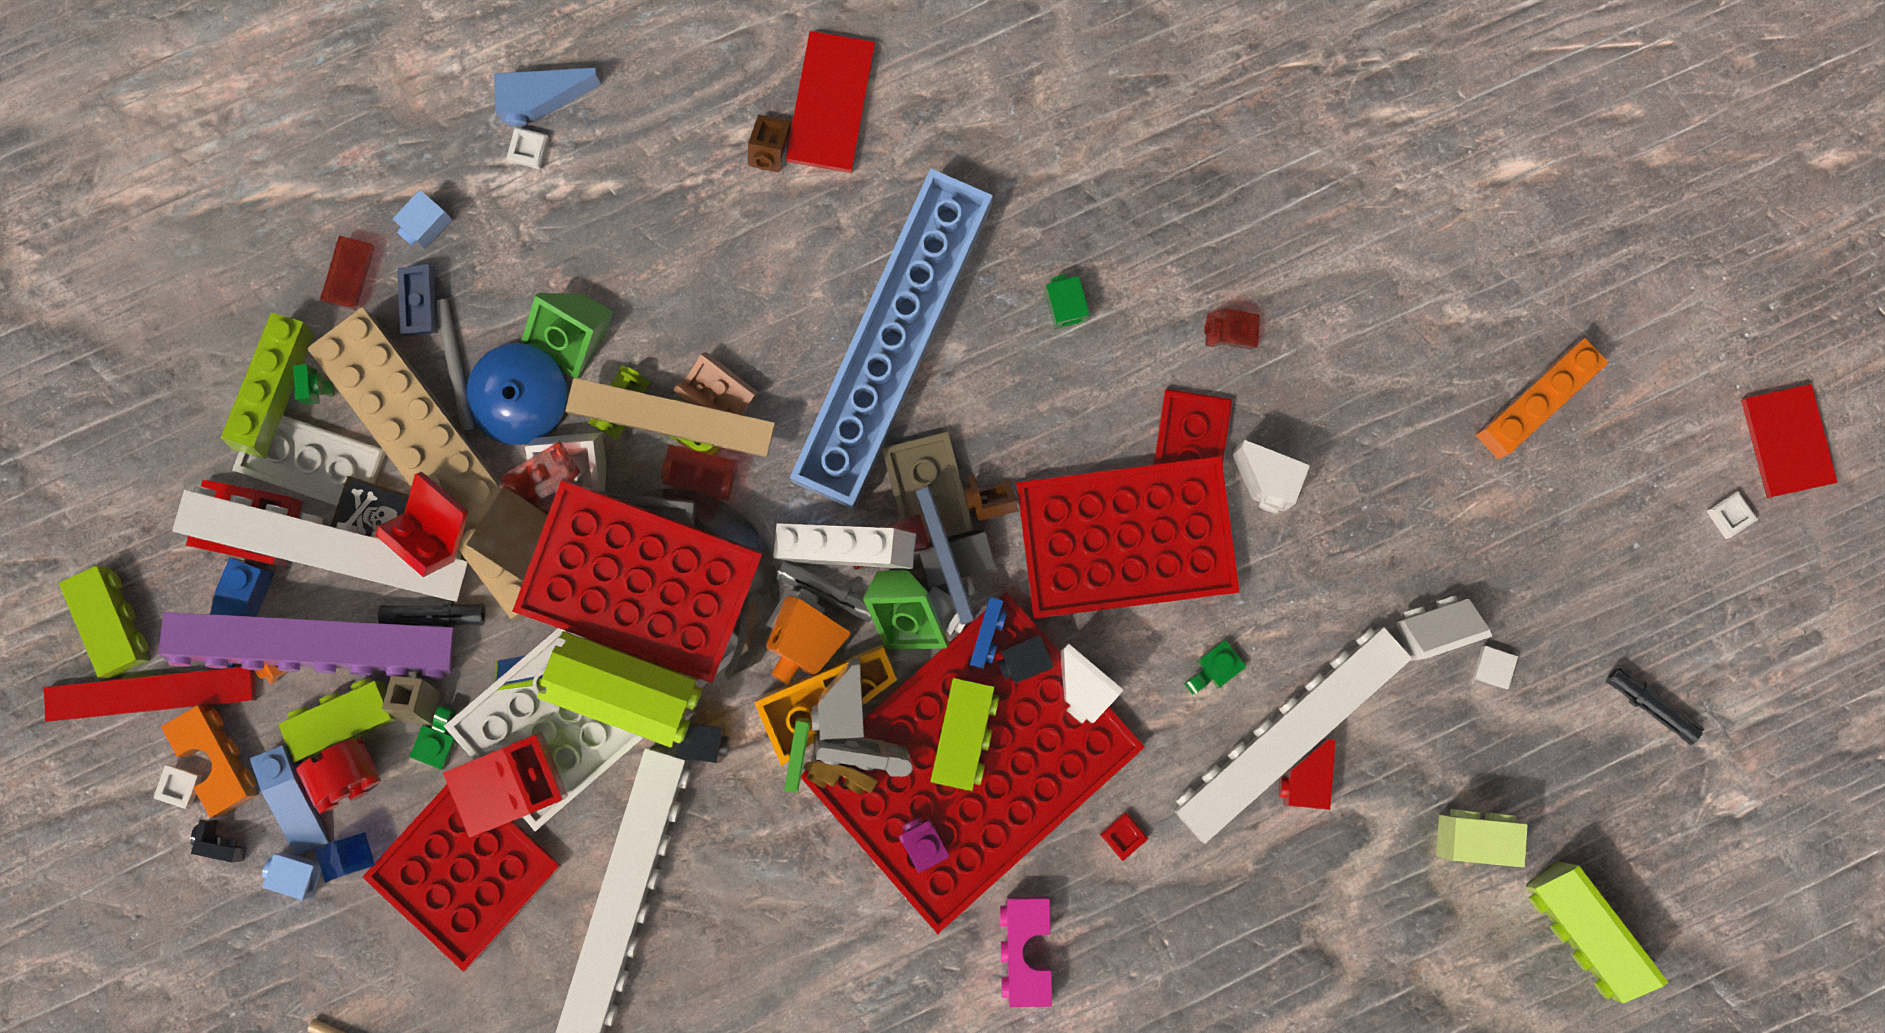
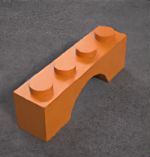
[1476,338,1609,460]

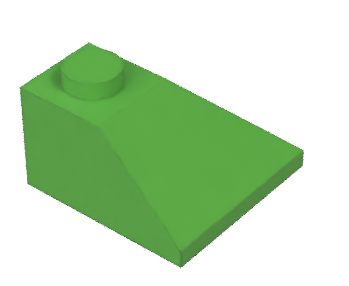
[521,293,614,379]
[863,570,950,650]

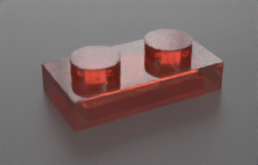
[320,236,375,311]

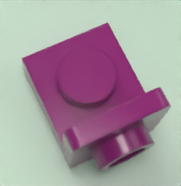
[898,817,950,873]

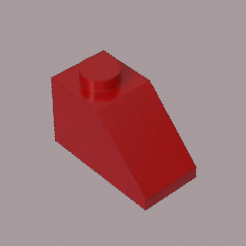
[1278,739,1336,810]

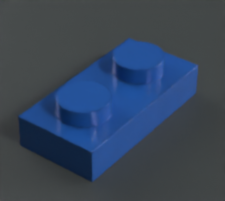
[970,597,1007,669]

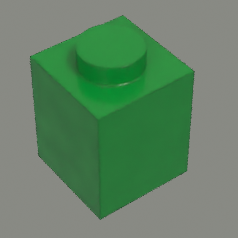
[1044,274,1089,330]

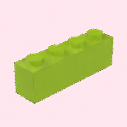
[220,312,314,459]

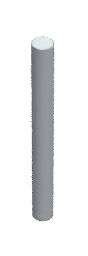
[436,299,475,433]

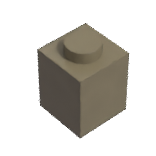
[382,676,441,725]

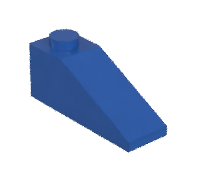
[210,557,275,668]

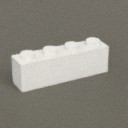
[773,523,916,569]

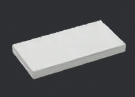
[232,416,386,506]

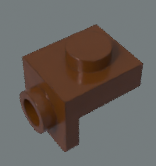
[964,474,1018,521]

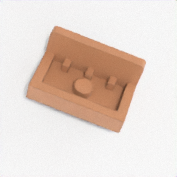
[673,352,759,416]

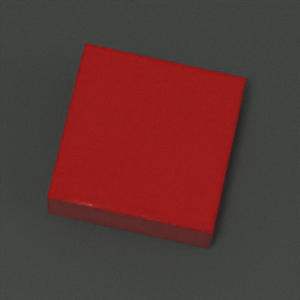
[1099,812,1149,861]

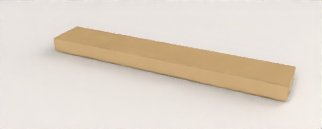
[565,378,776,458]

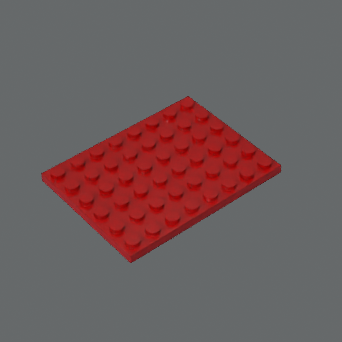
[801,592,1145,935]

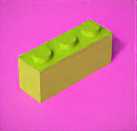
[58,565,150,678]
[278,678,398,762]
[931,678,999,791]

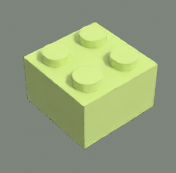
[1436,809,1528,868]

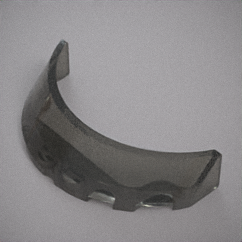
[639,488,780,680]

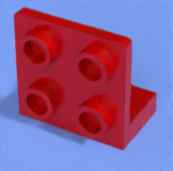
[375,471,468,578]

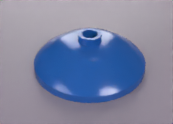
[466,343,568,445]

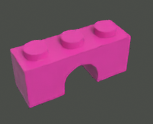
[1000,896,1052,1007]

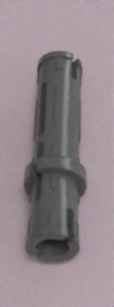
[776,560,872,623]

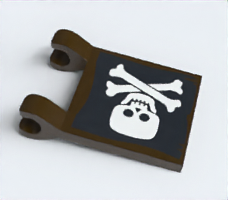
[330,476,409,537]

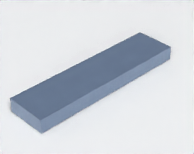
[916,487,974,626]

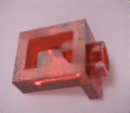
[1204,308,1260,350]

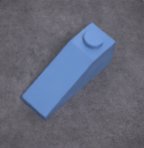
[494,68,601,127]
[249,746,330,855]

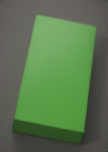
[784,717,811,793]

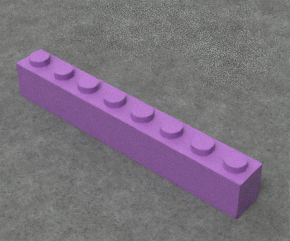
[158,612,455,679]

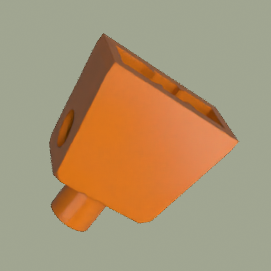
[766,596,851,685]

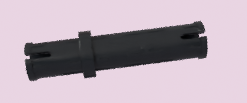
[378,601,486,628]
[1606,665,1704,745]

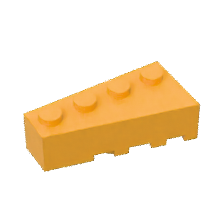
[754,644,897,767]

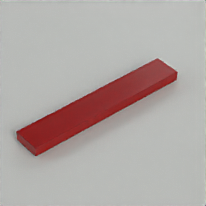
[43,667,256,722]

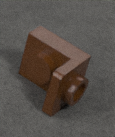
[748,114,791,172]

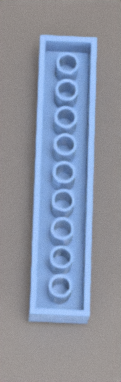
[790,168,993,510]

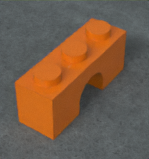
[160,705,258,818]

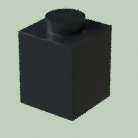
[997,635,1054,684]
[675,723,730,763]

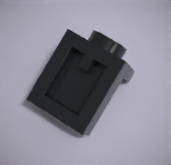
[190,819,247,863]

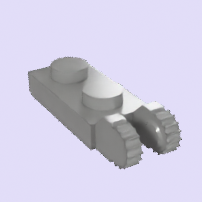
[813,731,913,777]

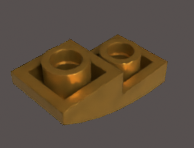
[803,761,879,795]

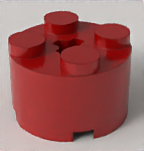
[296,738,382,814]

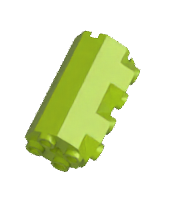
[537,631,703,747]

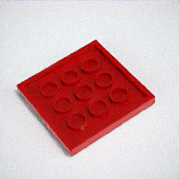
[362,784,562,972]

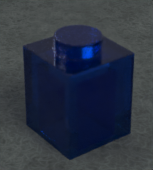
[315,832,375,883]

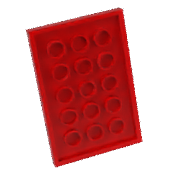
[1016,456,1240,619]
[512,478,762,683]

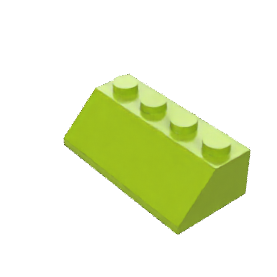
[1525,861,1669,1004]

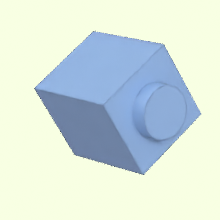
[392,190,452,249]
[262,852,324,900]

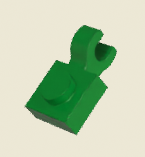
[293,364,334,405]
[1184,640,1246,695]
[409,706,457,770]

